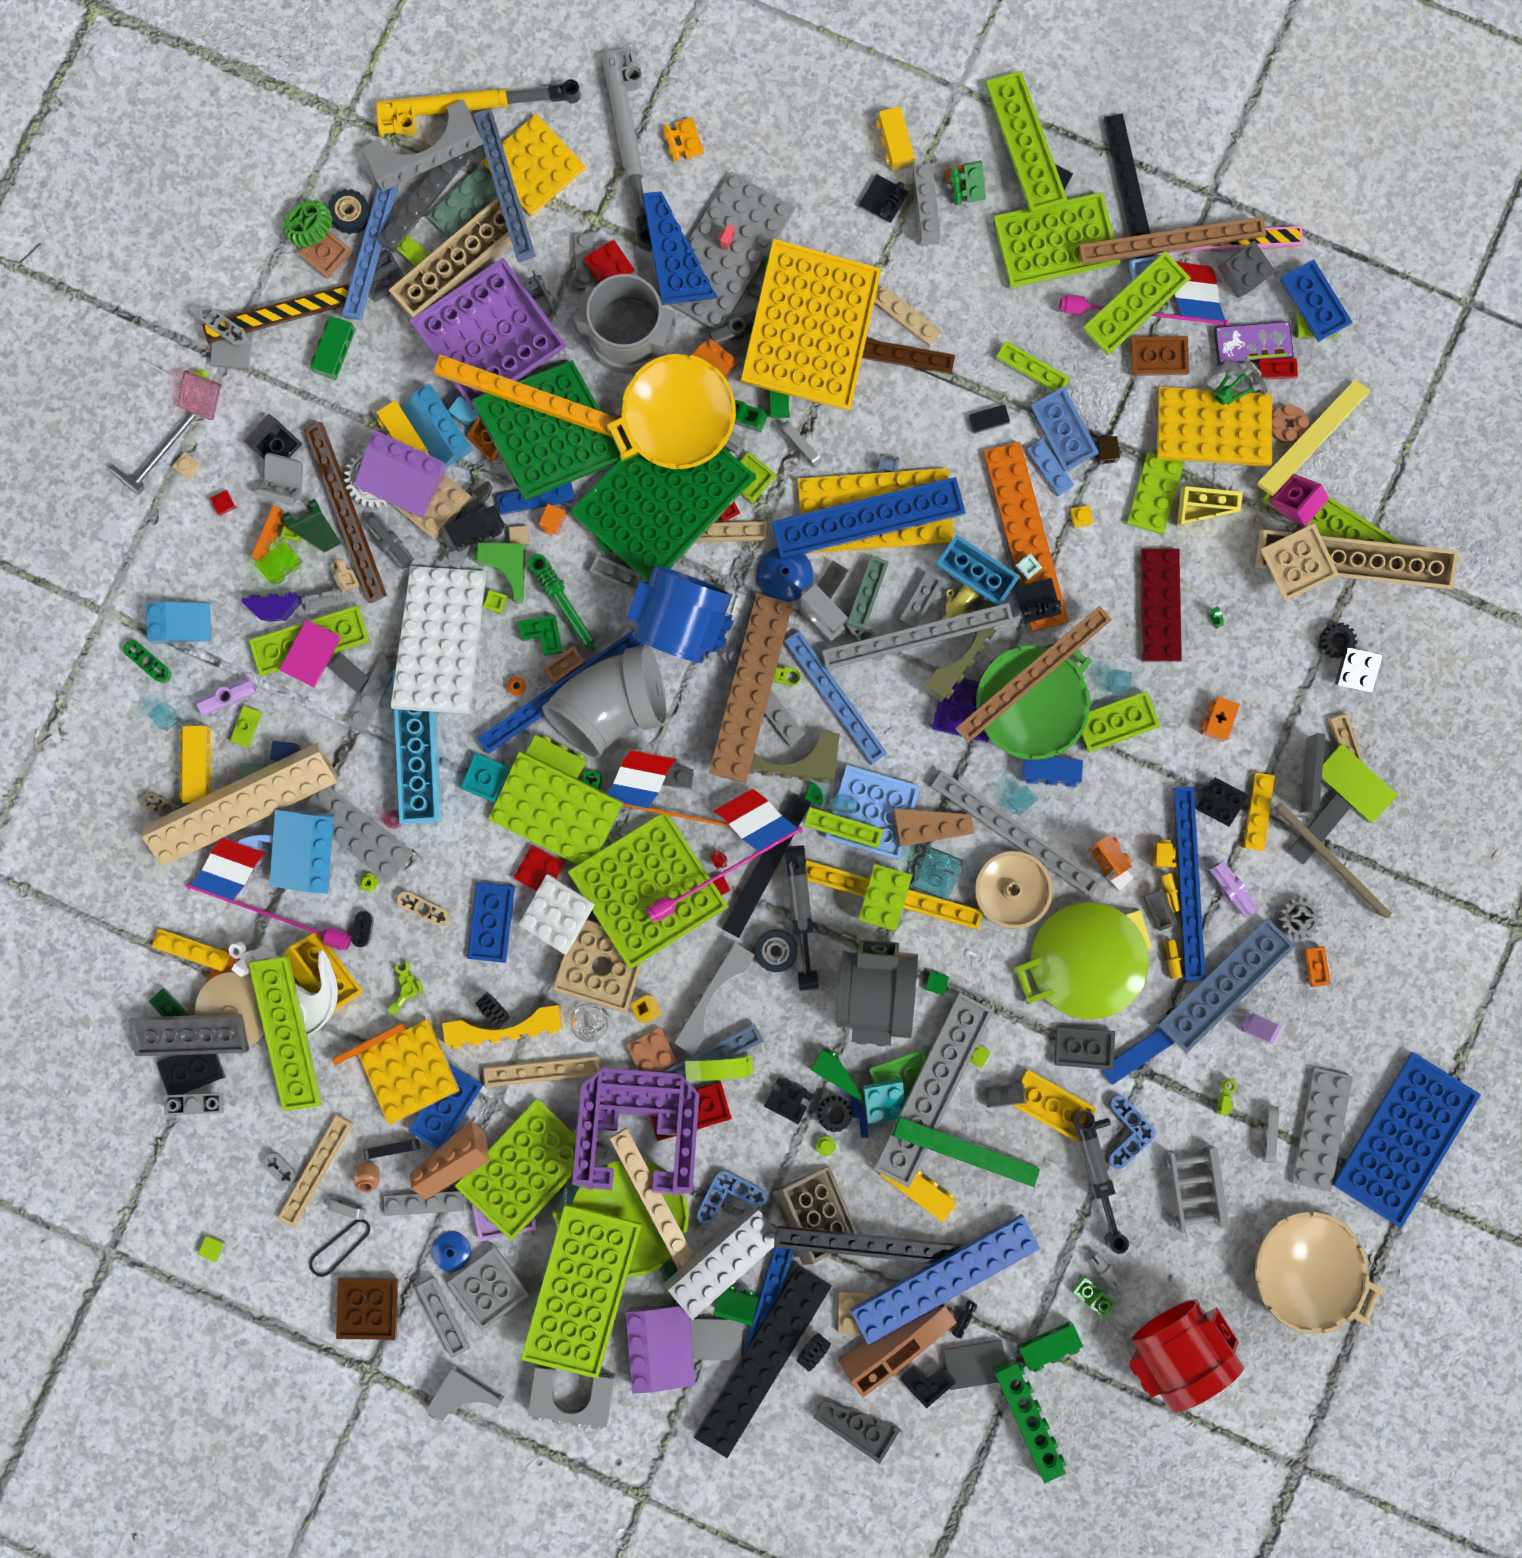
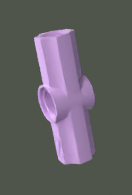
[196,677,257,716]
[1209,861,1258,917]

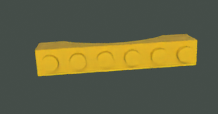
[442,1005,563,1049]

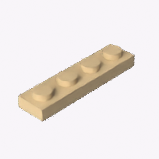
[874,285,942,347]

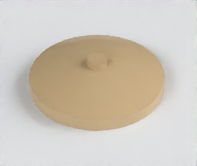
[975,851,1053,929]
[195,971,265,1046]

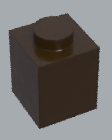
[1095,434,1120,465]

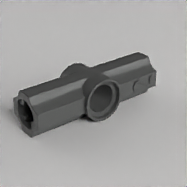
[708,310,756,345]
[366,515,415,569]

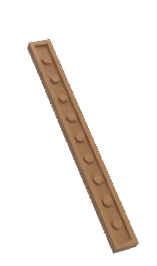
[1079,216,1266,265]
[955,606,1112,743]

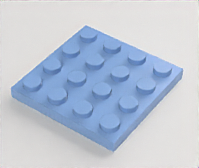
[825,765,920,860]

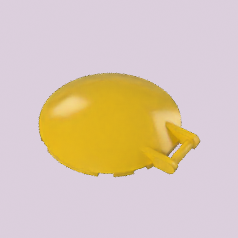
[606,354,736,469]

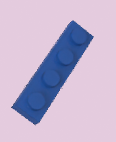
[497,482,575,515]

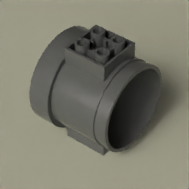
[837,939,918,1047]

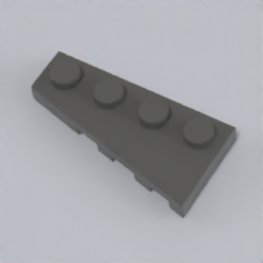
[813,1401,901,1464]

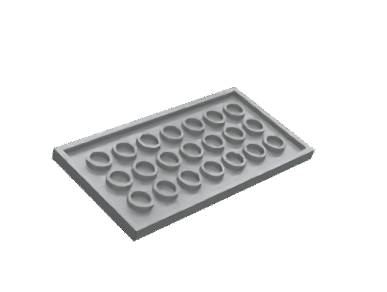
[657,171,795,330]

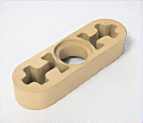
[397,892,450,926]

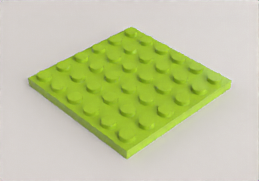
[568,814,728,970]

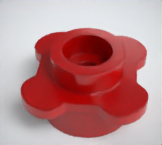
[711,850,728,869]

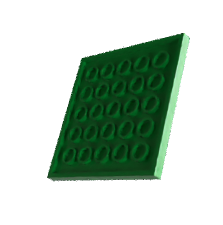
[472,360,621,501]

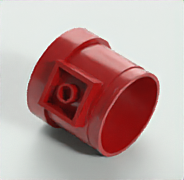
[1129,1299,1244,1412]

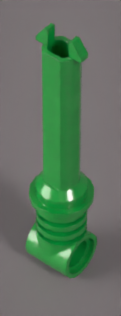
[528,554,596,651]

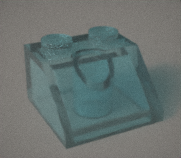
[912,846,964,901]

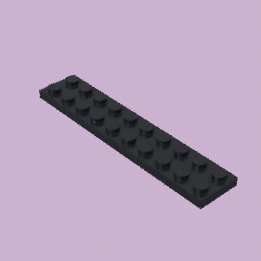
[693,1264,832,1458]

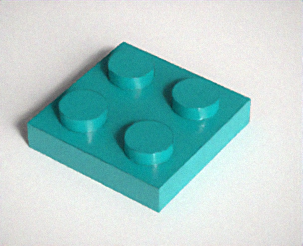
[460,753,511,803]
[863,1079,905,1124]

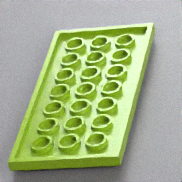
[521,1204,642,1379]

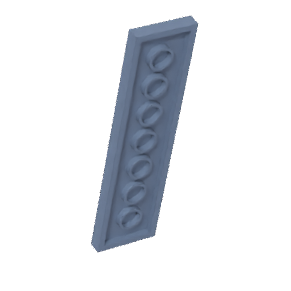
[1157,918,1296,1054]

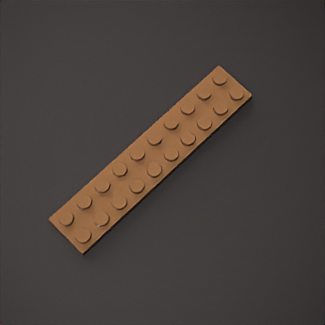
[708,593,793,784]

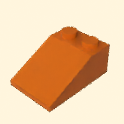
[1088,835,1132,880]

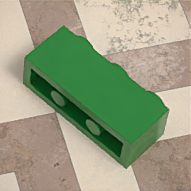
[310,316,356,380]
[1017,1321,1083,1372]

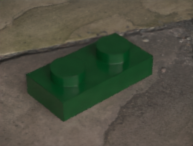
[149,988,190,1017]

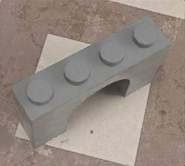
[800,584,848,644]
[528,1364,615,1430]

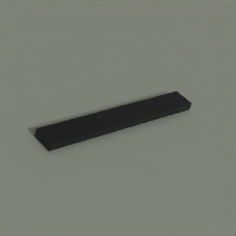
[722,794,812,938]

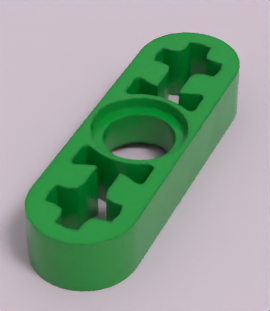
[123,640,172,683]

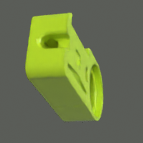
[773,667,801,687]

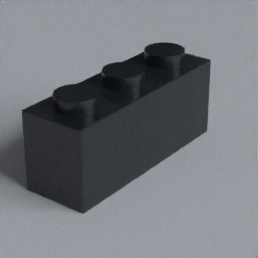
[441,505,505,552]

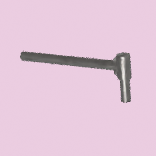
[109,412,196,495]

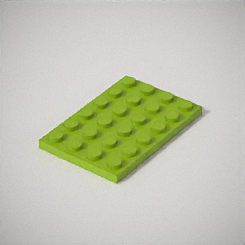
[993,192,1120,289]
[488,751,624,865]
[455,1098,577,1241]

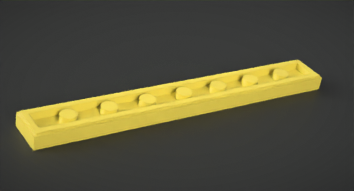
[1257,380,1370,496]

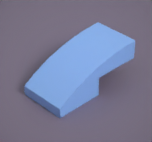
[238,835,273,849]

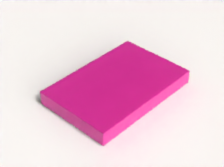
[280,620,342,688]

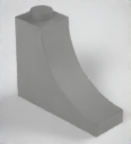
[426,1365,504,1421]

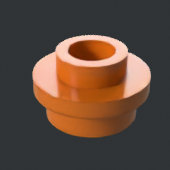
[507,677,527,696]

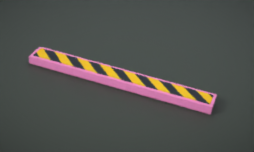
[1167,226,1303,253]

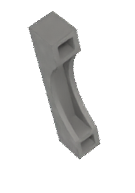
[673,943,755,1055]

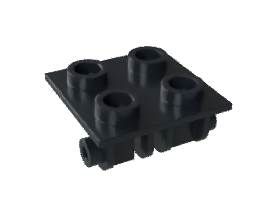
[859,174,909,223]
[1015,578,1062,624]
[1195,777,1249,827]

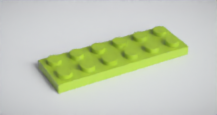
[1082,251,1191,356]
[249,605,371,677]

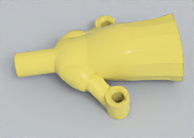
[941,584,982,620]

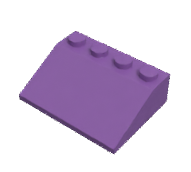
[354,430,448,518]
[626,1305,695,1393]

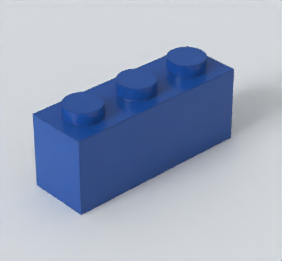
[1021,757,1083,787]

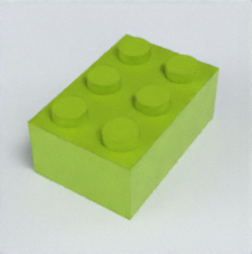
[858,864,912,932]

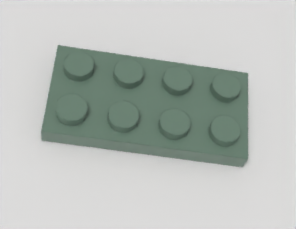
[427,165,498,239]

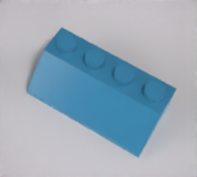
[401,383,473,467]
[936,534,1020,606]

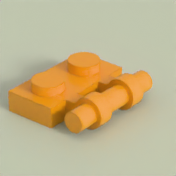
[663,117,704,162]

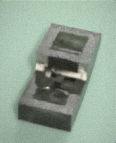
[462,481,493,516]
[817,560,849,599]

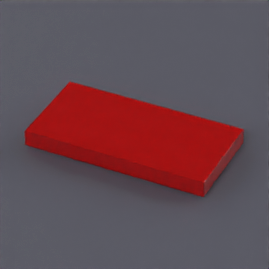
[650,1081,732,1142]

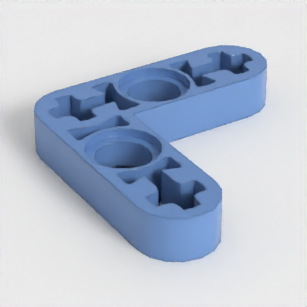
[1107,1095,1155,1169]
[697,1170,767,1225]

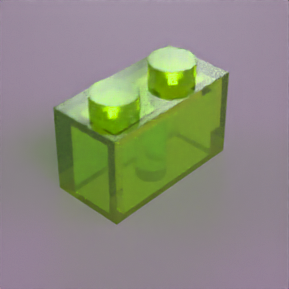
[255,541,303,585]

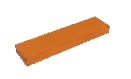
[332,1023,408,1066]

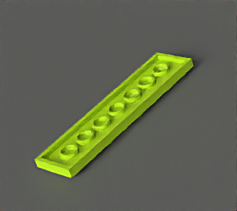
[986,71,1068,215]
[1262,491,1405,545]
[248,955,322,1111]

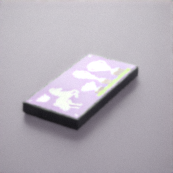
[1214,321,1294,365]

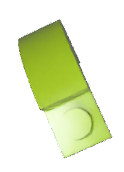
[685,1055,753,1081]

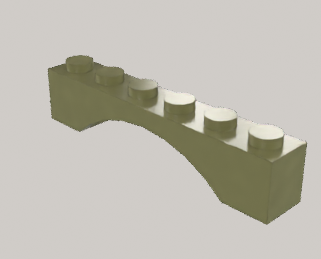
[923,599,1002,702]

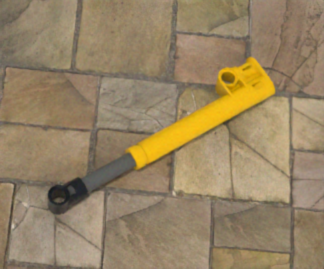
[376,79,581,138]

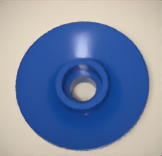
[432,1232,471,1272]

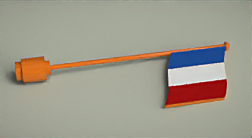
[607,750,730,827]

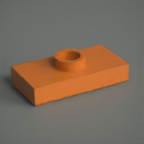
[1304,946,1331,987]

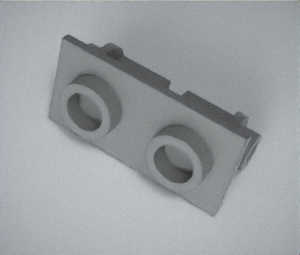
[301,585,344,611]

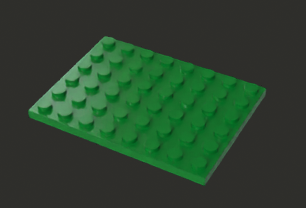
[570,447,756,581]

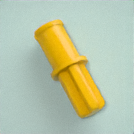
[1160,873,1181,912]
[1164,940,1182,979]

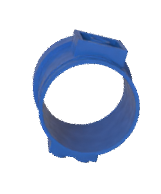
[626,565,734,663]

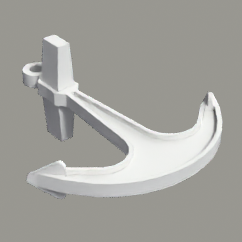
[229,942,338,1036]

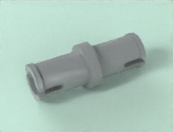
[1088,1252,1123,1291]

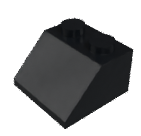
[244,414,302,460]

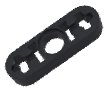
[363,1139,421,1159]

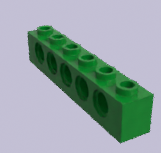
[992,1358,1066,1484]

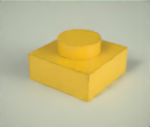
[1070,505,1094,528]

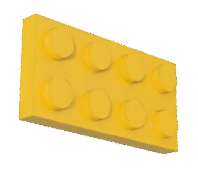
[1012,1069,1097,1142]

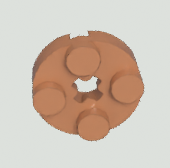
[1272,404,1309,443]

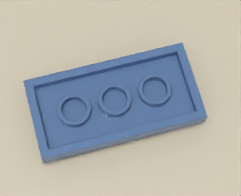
[1031,386,1099,472]

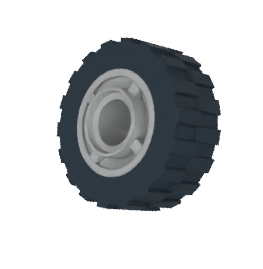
[755,930,798,972]

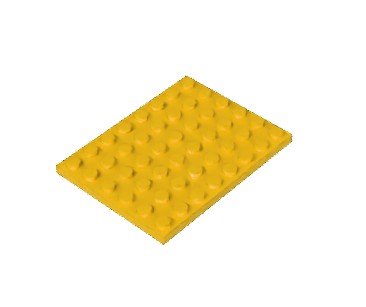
[740,239,881,411]

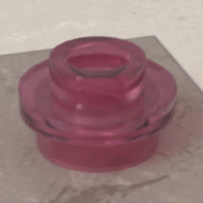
[384,810,402,829]

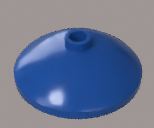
[757,547,813,602]

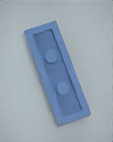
[1026,439,1074,497]

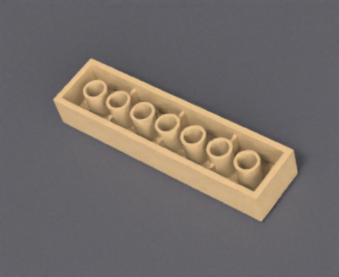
[389,197,530,319]

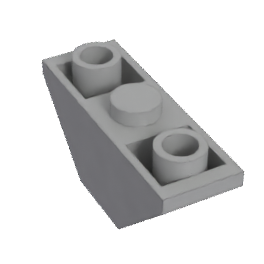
[164,1092,224,1115]

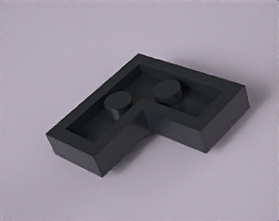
[900,1364,956,1409]

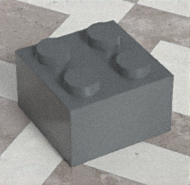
[1217,241,1276,298]

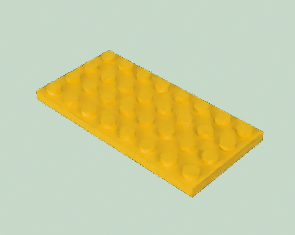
[798,468,954,554]

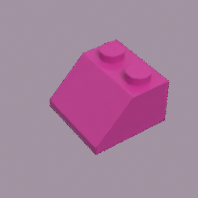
[1269,474,1329,527]

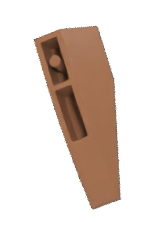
[838,1305,957,1398]

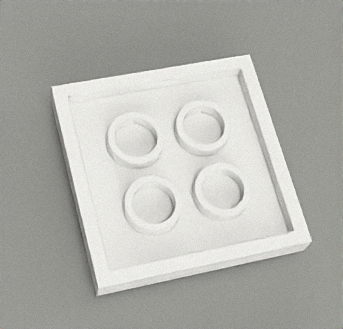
[519,874,595,954]

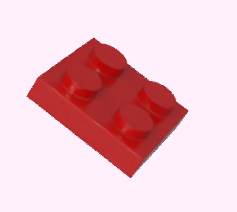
[583,239,635,283]
[513,845,566,891]

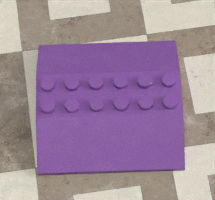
[410,258,567,410]

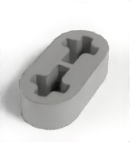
[263,1153,297,1185]
[327,1199,366,1220]

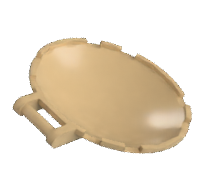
[1255,1212,1383,1334]

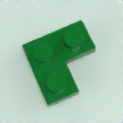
[518,614,563,656]

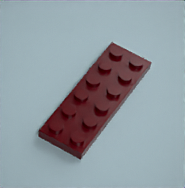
[1140,549,1182,662]

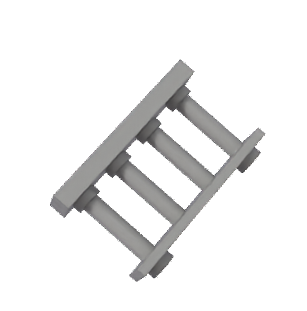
[1165,1146,1229,1233]

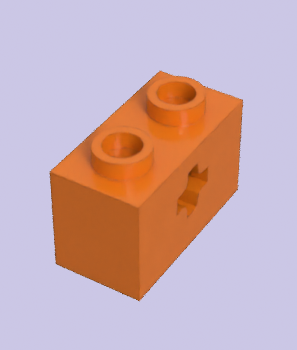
[1201,696,1240,742]

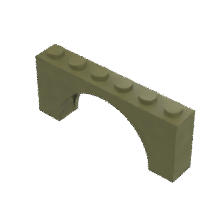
[749,731,840,784]

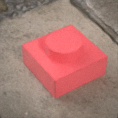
[719,224,735,251]

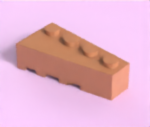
[410,1120,490,1200]

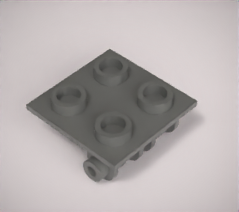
[525,270,556,316]

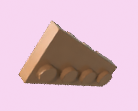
[893,809,975,847]

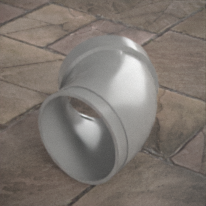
[542,644,667,758]

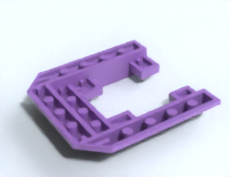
[572,1068,699,1196]

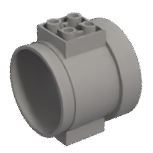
[574,274,677,374]

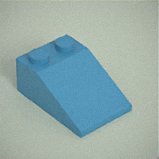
[146,602,211,644]

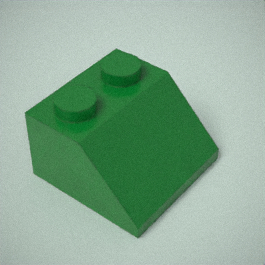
[713,1285,758,1326]

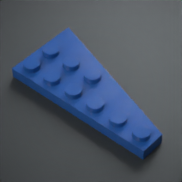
[642,191,718,306]

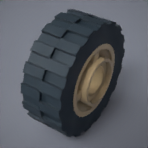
[327,189,370,234]

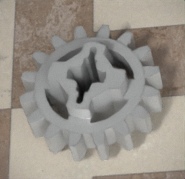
[1278,897,1323,939]

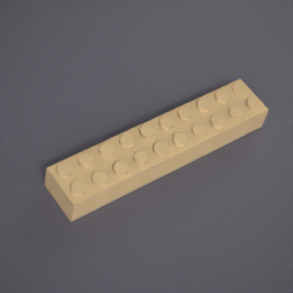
[1255,530,1459,589]
[142,742,337,867]

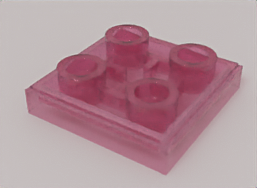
[177,370,222,420]

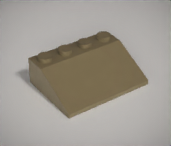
[772,1166,858,1265]

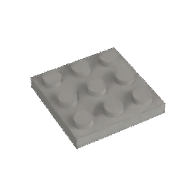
[447,1246,530,1331]

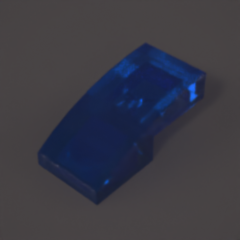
[852,1097,869,1138]

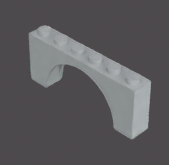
[363,99,484,191]

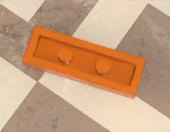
[251,505,285,564]

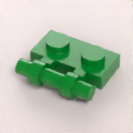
[950,160,986,205]

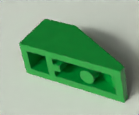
[810,1048,863,1100]

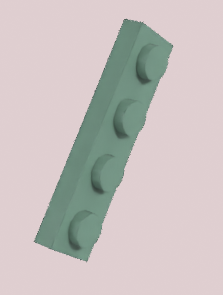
[847,555,889,631]

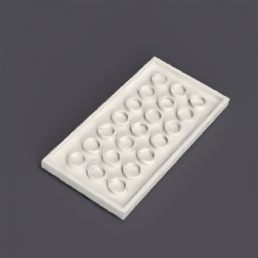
[391,566,487,714]

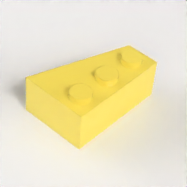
[1177,486,1243,526]

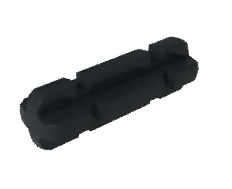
[952,1300,978,1339]

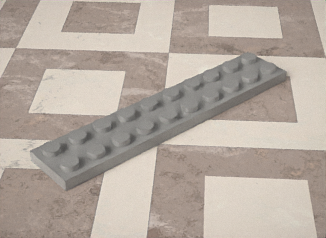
[873,992,994,1188]

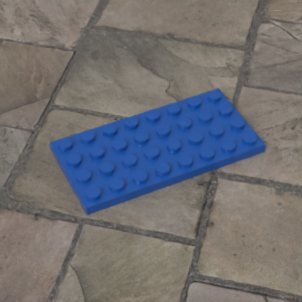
[1332,1052,1481,1229]

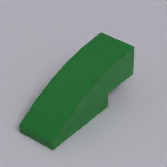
[735,400,768,432]

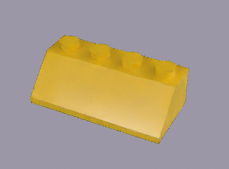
[282,933,364,1015]

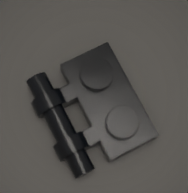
[764,1077,813,1125]

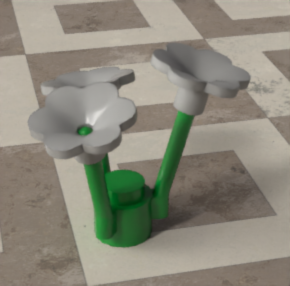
[1214,357,1269,405]

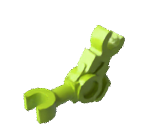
[387,961,423,1016]

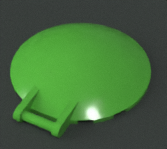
[976,636,1092,760]

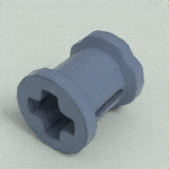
[878,454,899,473]

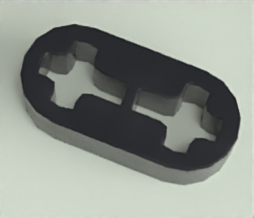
[351,911,374,947]

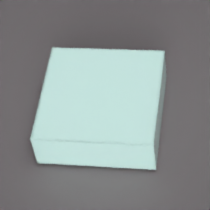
[1015,553,1042,580]

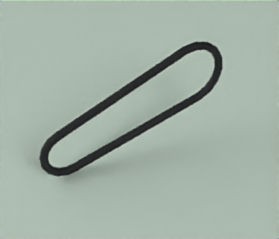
[309,1220,371,1277]

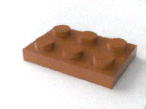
[1130,336,1190,376]

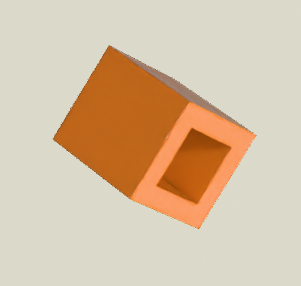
[539,504,567,536]

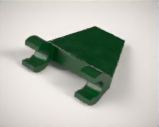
[280,499,341,553]

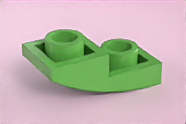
[1071,1275,1116,1319]

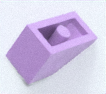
[1242,1014,1282,1044]

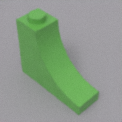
[474,543,526,604]

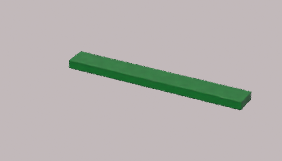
[892,1117,1040,1187]

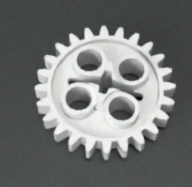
[344,449,388,509]

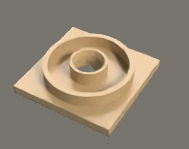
[552,920,643,1014]

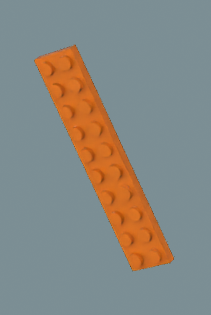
[983,442,1069,632]

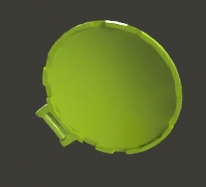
[1013,902,1149,1020]
[552,1160,689,1277]

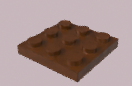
[336,1277,399,1340]

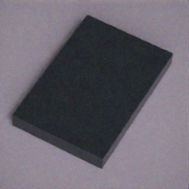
[156,1054,226,1095]

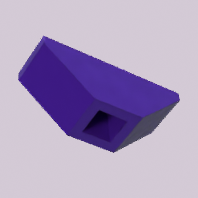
[241,592,302,622]

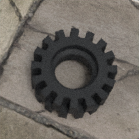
[1319,622,1358,659]
[475,992,510,1029]
[817,1096,853,1132]
[796,1333,831,1372]

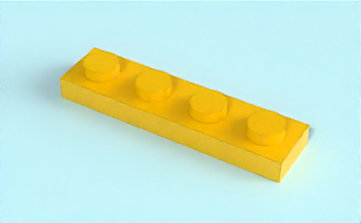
[1244,772,1275,851]
[152,929,230,971]

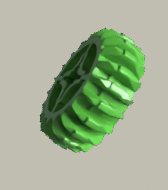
[283,199,333,249]

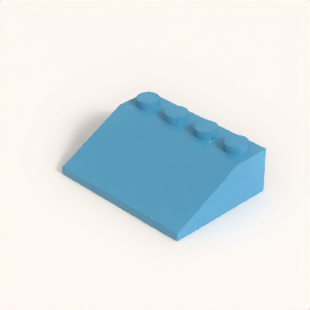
[269,809,335,894]

